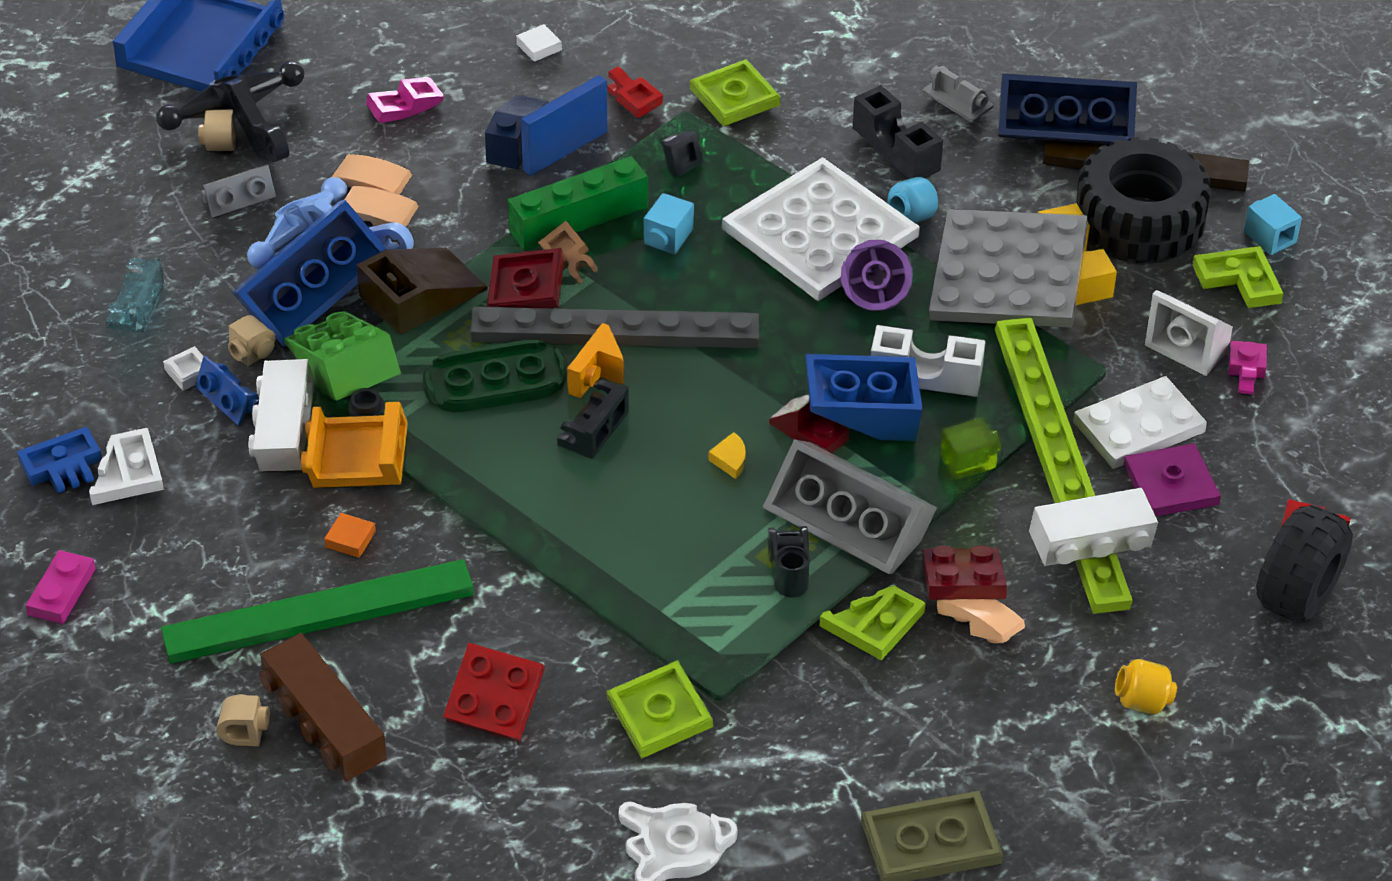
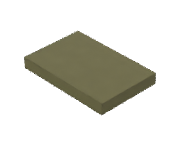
[861,791,1003,881]

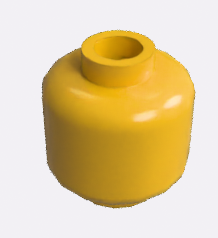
[1115,659,1177,715]

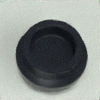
[348,388,385,417]

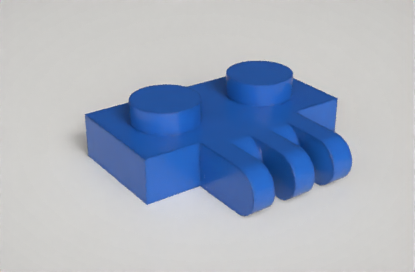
[17,426,102,494]

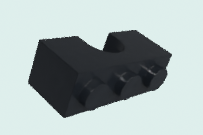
[852,85,943,179]

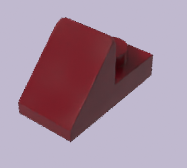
[769,394,849,454]

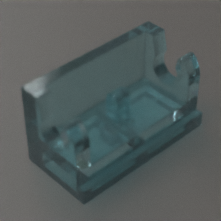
[106,258,165,333]

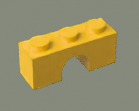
[1038,203,1117,305]

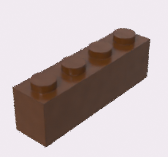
[259,633,387,782]

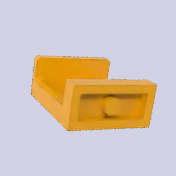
[301,402,408,488]

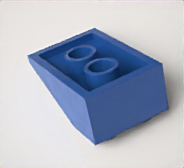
[805,354,922,441]

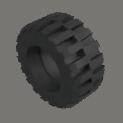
[1076,137,1211,263]

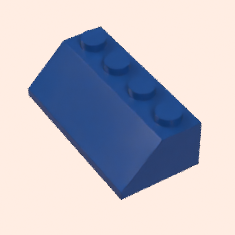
[232,200,387,347]

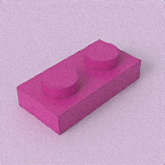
[26,550,96,624]

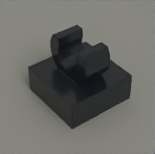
[661,130,704,177]

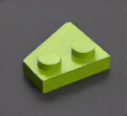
[819,585,925,661]

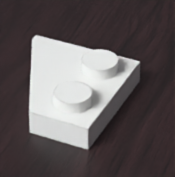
[89,428,164,505]

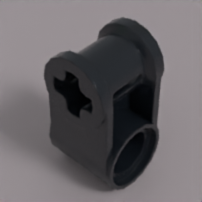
[768,526,810,597]

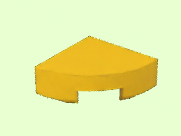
[708,432,746,479]

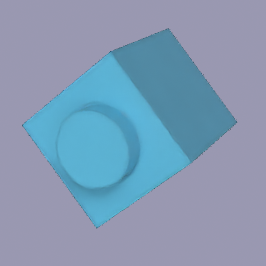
[644,193,694,254]
[1244,194,1302,255]

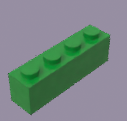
[508,156,648,251]

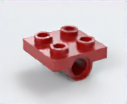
[443,643,545,742]

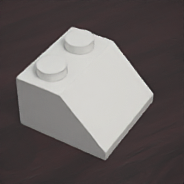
[1145,290,1233,376]

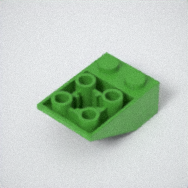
[283,311,401,401]

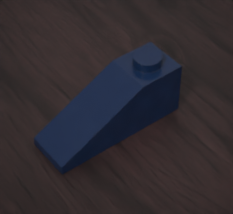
[485,95,549,169]

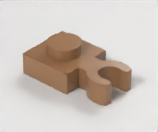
[538,221,598,284]

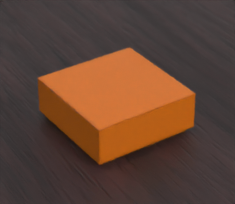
[324,513,376,558]

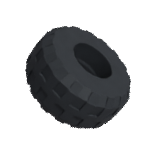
[1256,505,1353,622]

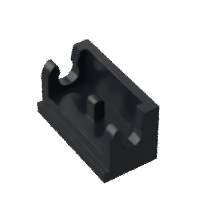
[557,380,629,459]

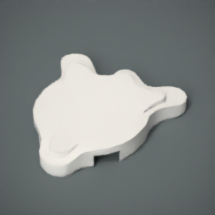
[619,802,738,881]

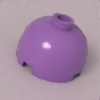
[841,240,913,311]

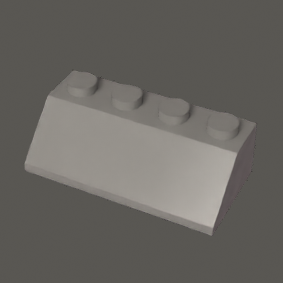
[762,439,937,575]

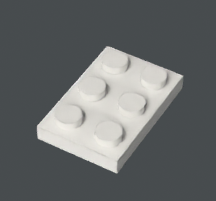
[1073,376,1207,469]

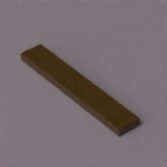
[1043,140,1250,191]

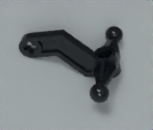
[156,61,305,162]

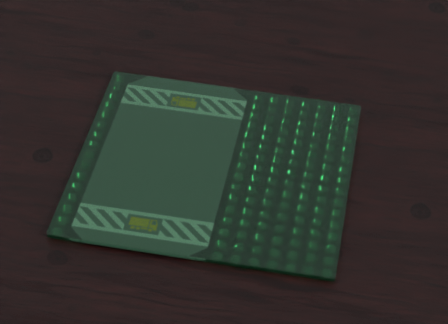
[312,111,1106,701]

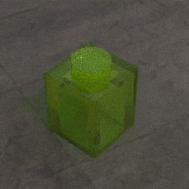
[940,417,1001,480]

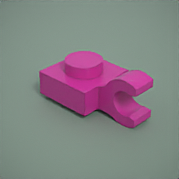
[1228,340,1267,395]

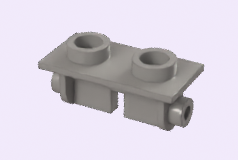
[922,66,994,122]
[200,164,276,218]

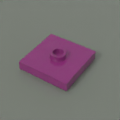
[1124,443,1221,517]

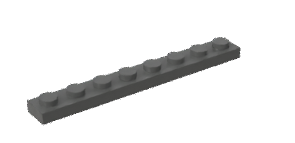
[470,307,759,348]

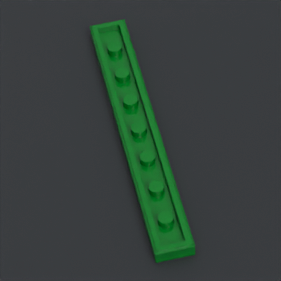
[161,559,474,664]

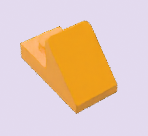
[567,323,624,399]

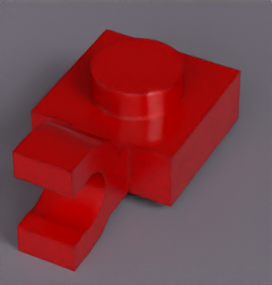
[607,66,663,118]

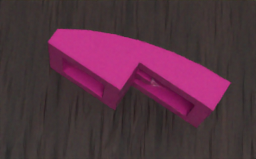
[366,77,444,123]

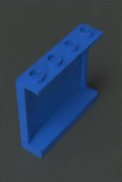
[113,0,285,91]

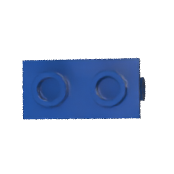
[195,356,259,426]

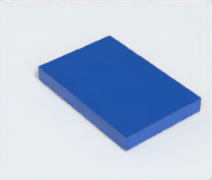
[521,75,607,176]

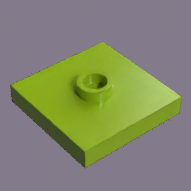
[690,59,781,127]
[606,660,713,759]

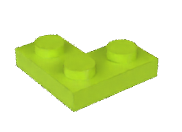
[1192,246,1284,308]

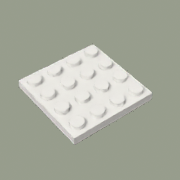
[722,157,919,301]

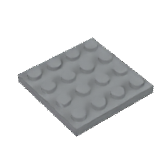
[929,209,1088,328]

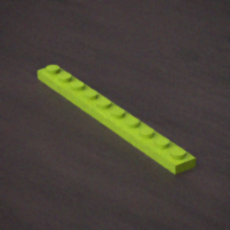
[995,317,1133,614]

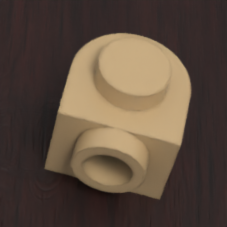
[198,110,237,151]
[228,315,275,366]
[216,694,270,746]

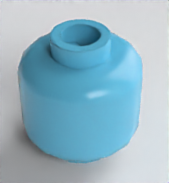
[887,177,939,224]

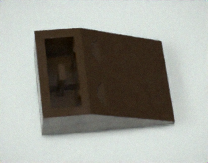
[357,247,488,335]

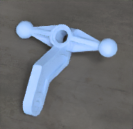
[247,177,414,269]

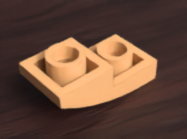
[332,154,412,195]
[344,186,419,227]
[937,599,1025,643]

